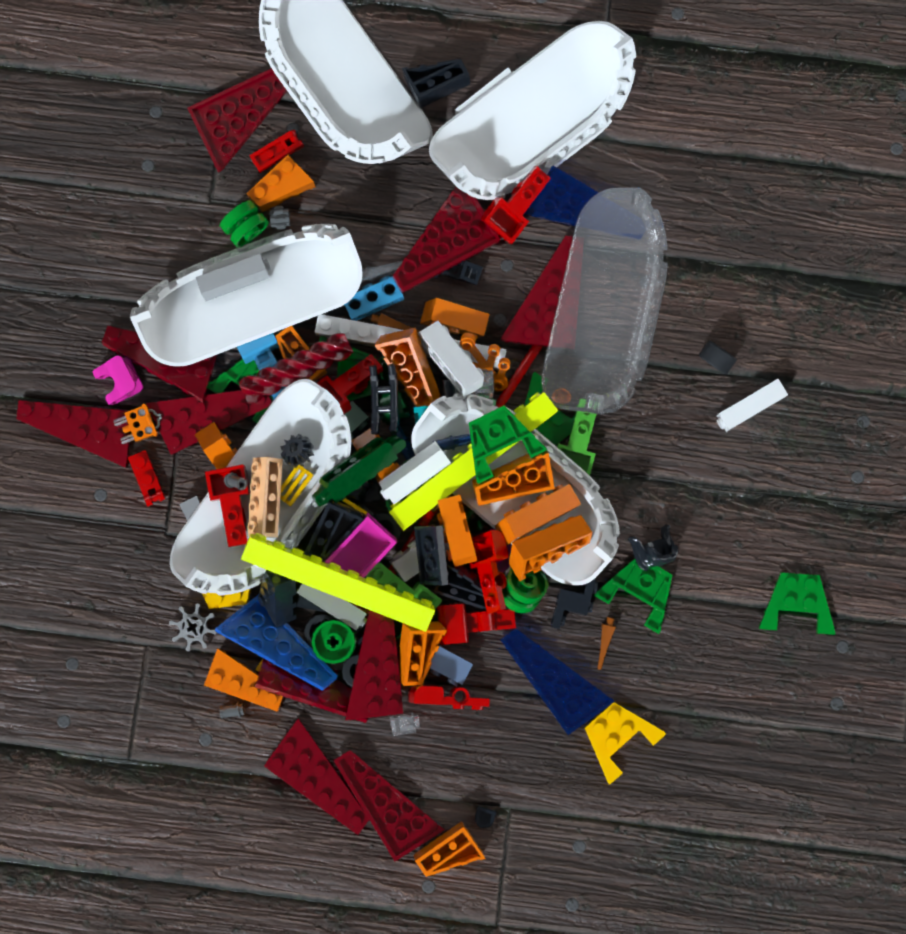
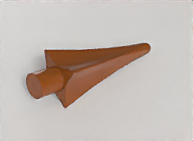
[371,313,420,333]
[597,617,616,670]

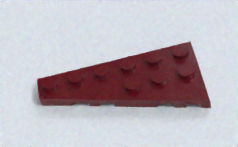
[102,326,218,403]
[146,390,273,455]
[16,400,133,468]
[345,610,404,721]
[255,658,368,723]
[264,718,369,835]
[333,750,444,862]

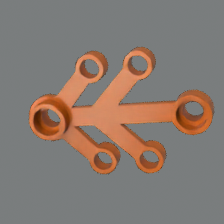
[460,333,510,391]

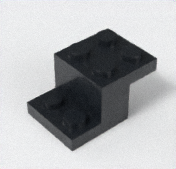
[550,578,598,629]

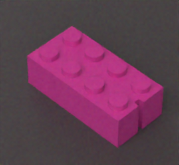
[323,513,397,578]

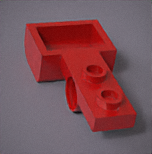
[481,166,551,244]
[316,354,383,414]
[205,464,251,547]
[469,530,509,614]
[437,604,516,645]
[407,685,490,710]

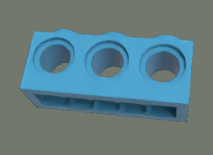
[344,276,404,321]

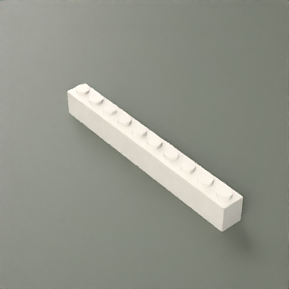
[315,314,507,371]

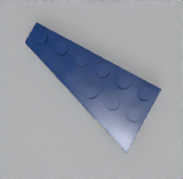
[215,594,338,691]

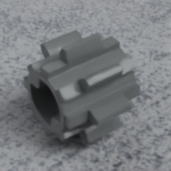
[269,205,290,230]

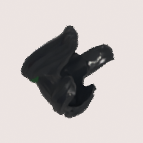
[628,524,678,571]

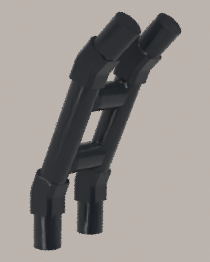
[369,364,399,435]

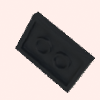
[414,525,448,586]

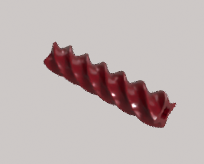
[239,333,354,404]

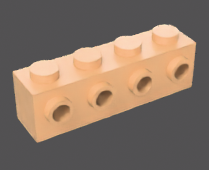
[247,457,283,538]

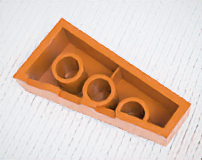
[375,327,441,407]
[472,451,555,506]
[494,484,581,546]
[509,515,593,581]
[204,648,284,712]

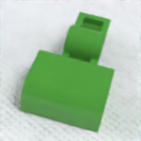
[557,400,599,476]
[366,562,442,609]

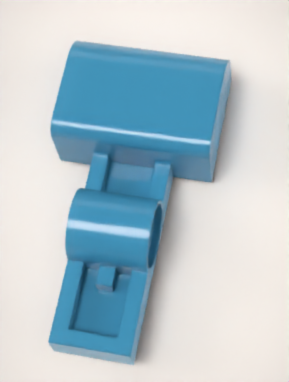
[237,333,286,399]

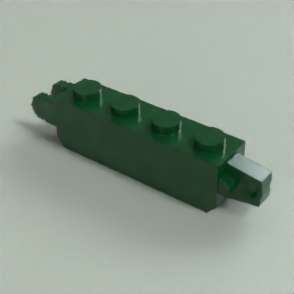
[312,435,406,507]

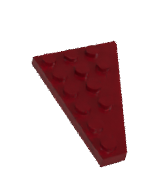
[187,68,290,173]
[393,187,501,293]
[501,236,584,350]

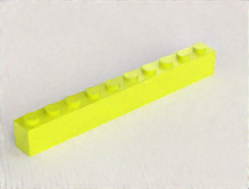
[389,392,558,531]
[241,533,435,632]

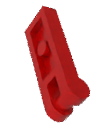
[249,129,304,173]
[128,450,166,507]

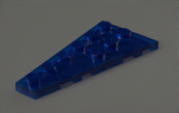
[523,166,650,241]
[500,628,615,735]

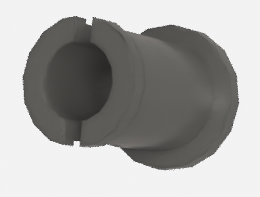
[224,472,248,490]
[219,702,245,719]

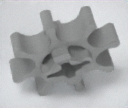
[169,604,218,651]

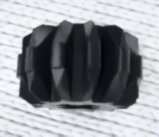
[280,434,314,468]

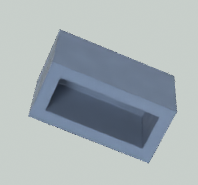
[430,646,473,686]

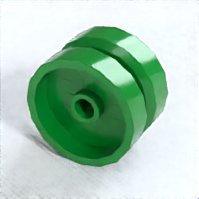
[219,200,269,248]
[502,568,548,613]
[311,620,357,664]

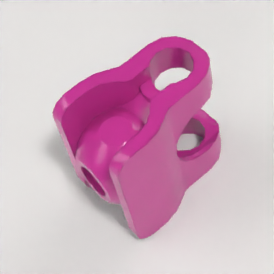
[93,356,144,405]

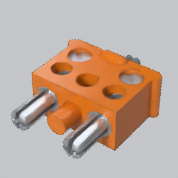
[114,404,162,444]

